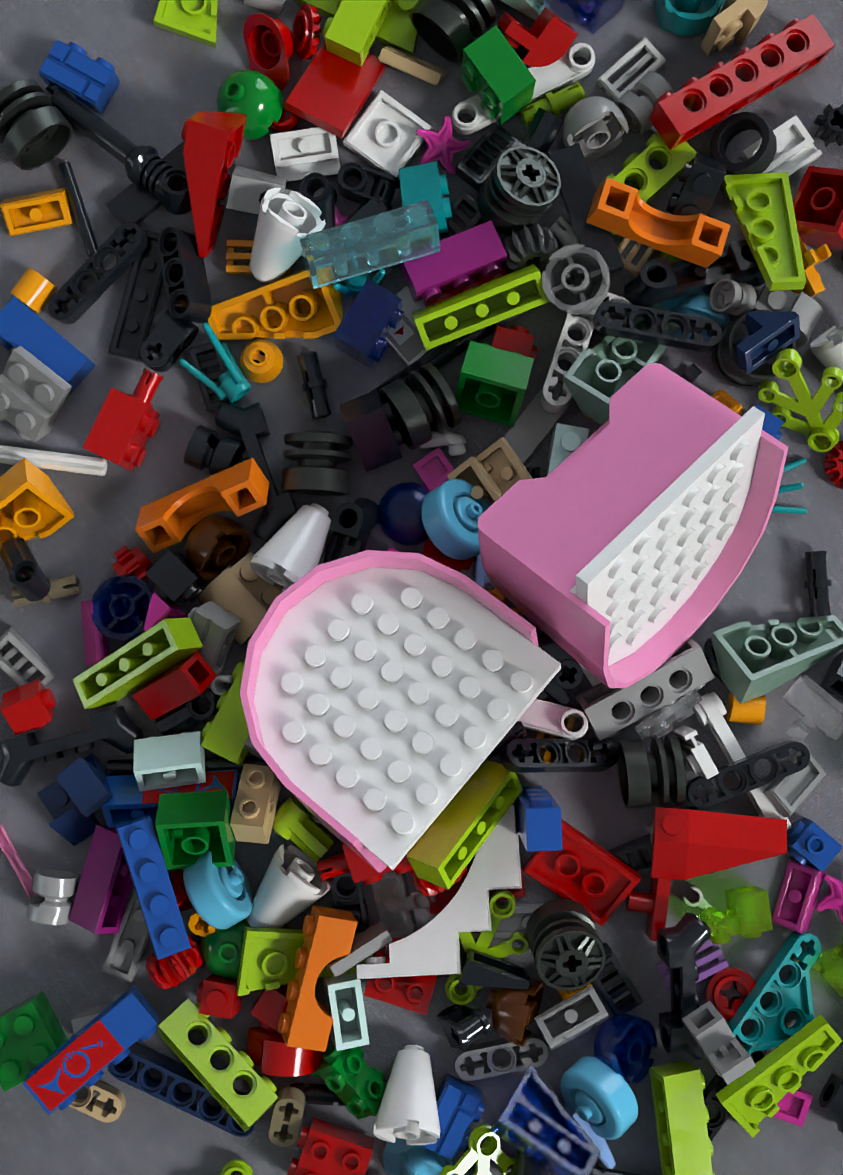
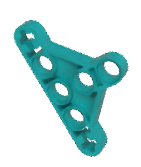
[728,931,821,1055]

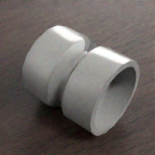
[615,71,674,135]
[27,868,78,925]

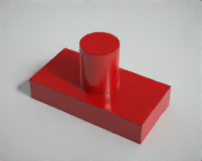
[626,878,671,941]

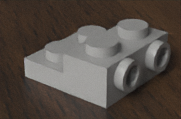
[0,346,72,442]

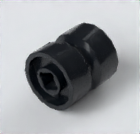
[184,425,243,475]

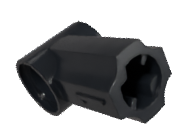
[516,107,564,156]
[300,172,337,245]
[0,538,51,602]
[155,688,220,736]

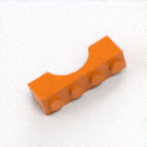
[586,178,731,268]
[135,458,270,553]
[278,905,358,1052]

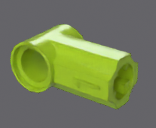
[272,796,335,862]

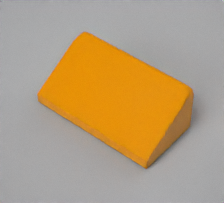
[0,187,73,236]

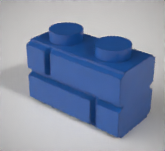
[39,40,120,114]
[421,1074,485,1160]

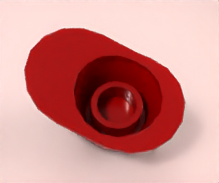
[243,13,295,92]

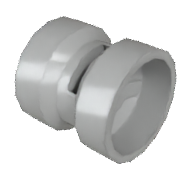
[709,279,757,317]

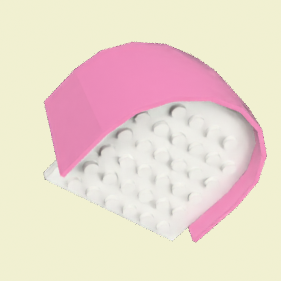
[477,363,789,688]
[240,550,561,873]

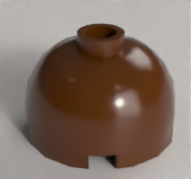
[185,515,251,581]
[486,977,544,1047]

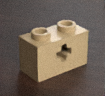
[230,764,281,844]

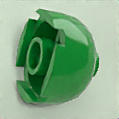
[216,70,284,140]
[200,918,251,979]

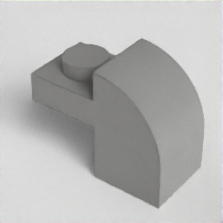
[752,283,823,347]
[682,1001,756,1085]

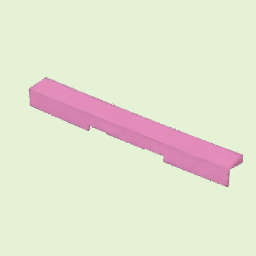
[0,824,36,898]

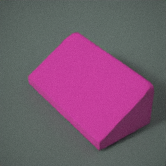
[144,592,188,631]
[81,599,110,666]
[770,859,826,933]

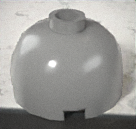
[561,96,629,162]
[542,244,610,315]

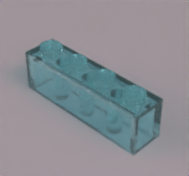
[299,200,440,289]

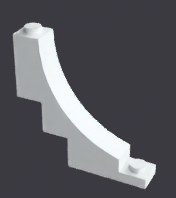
[357,805,522,979]

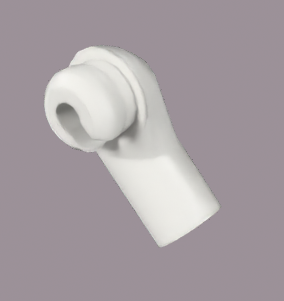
[420,431,466,456]

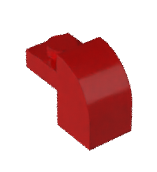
[497,7,578,67]
[247,1026,323,1077]

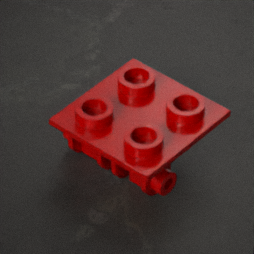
[363,934,438,1016]

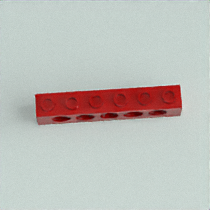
[648,14,835,150]

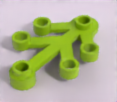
[758,348,843,452]
[445,889,528,1005]
[440,1124,515,1175]

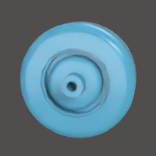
[421,479,491,560]
[183,850,253,929]
[560,1056,638,1140]

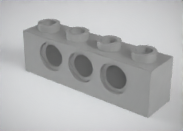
[575,637,715,741]

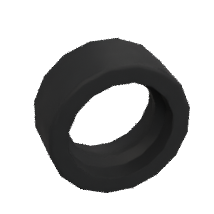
[710,111,777,175]

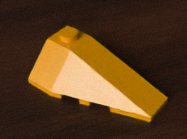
[208,259,345,340]
[0,458,75,550]

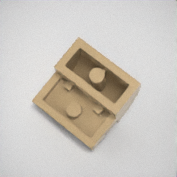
[700,0,768,56]
[447,437,533,505]
[199,552,283,646]

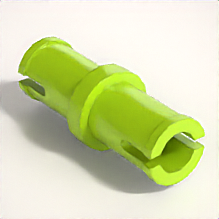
[519,81,586,129]

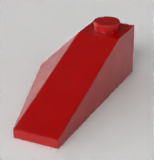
[181,111,247,258]
[651,807,787,880]

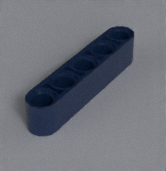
[107,1042,258,1137]

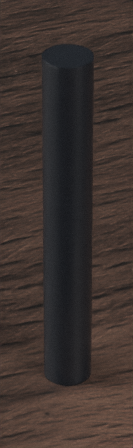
[58,162,98,257]

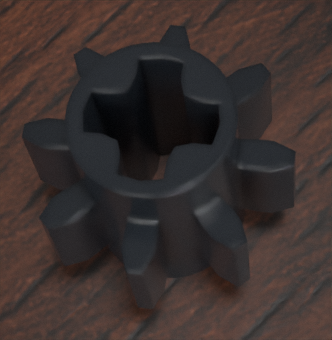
[814,104,843,147]

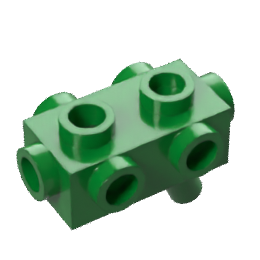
[312,1044,386,1120]

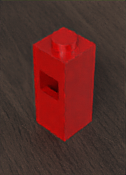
[131,651,217,720]

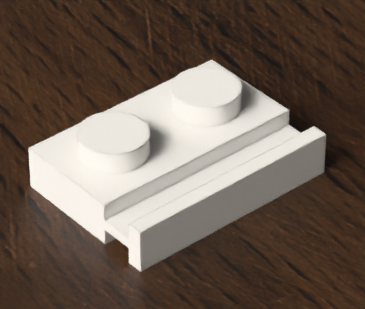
[740,115,822,178]
[270,127,341,182]
[672,725,719,779]

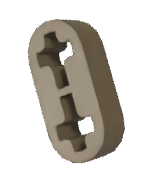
[269,1087,305,1147]

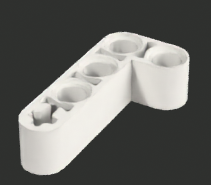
[539,293,631,413]

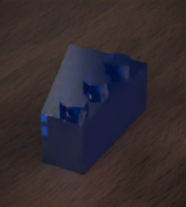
[490,1064,601,1175]

